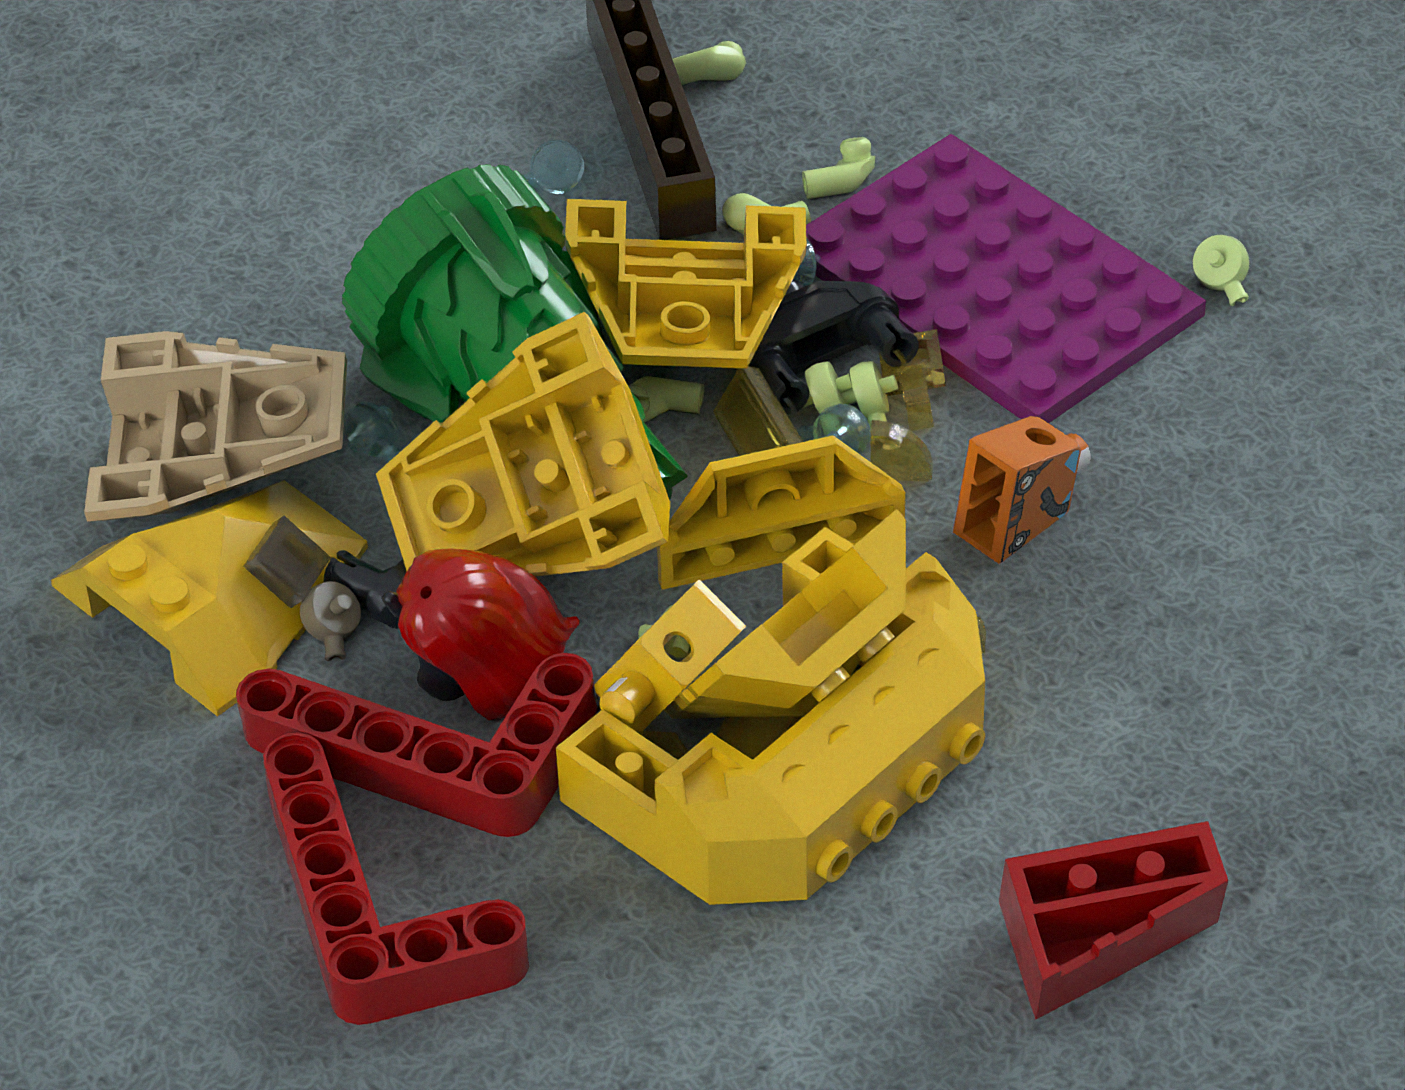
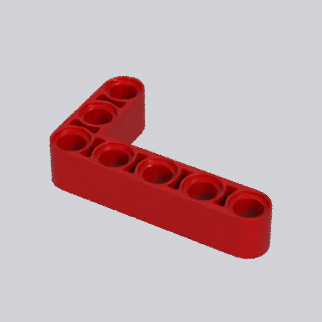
[236,653,597,837]
[263,732,529,1025]

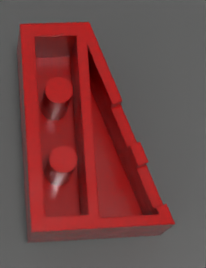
[999,821,1229,1019]

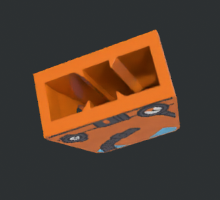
[953,416,1091,564]

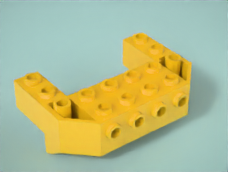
[556,527,985,905]

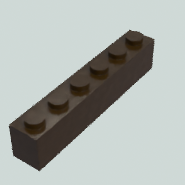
[586,0,717,240]

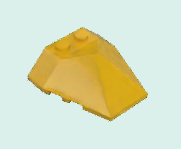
[565,199,807,369]
[376,312,670,577]
[51,480,368,716]
[664,509,906,719]

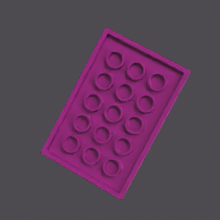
[801,134,1206,423]

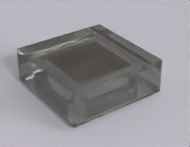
[243,516,331,608]

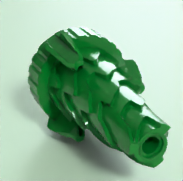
[342,164,688,500]

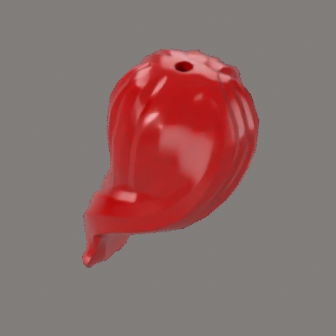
[396,548,580,720]

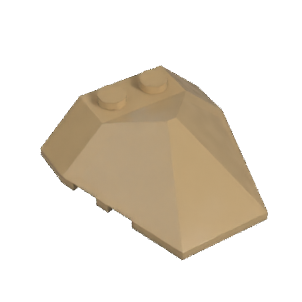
[84,331,347,522]

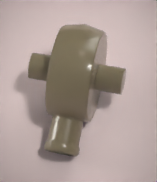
[300,581,361,661]

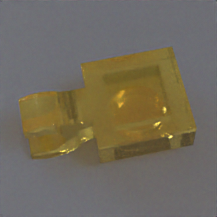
[879,329,946,431]

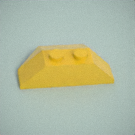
[657,435,906,590]

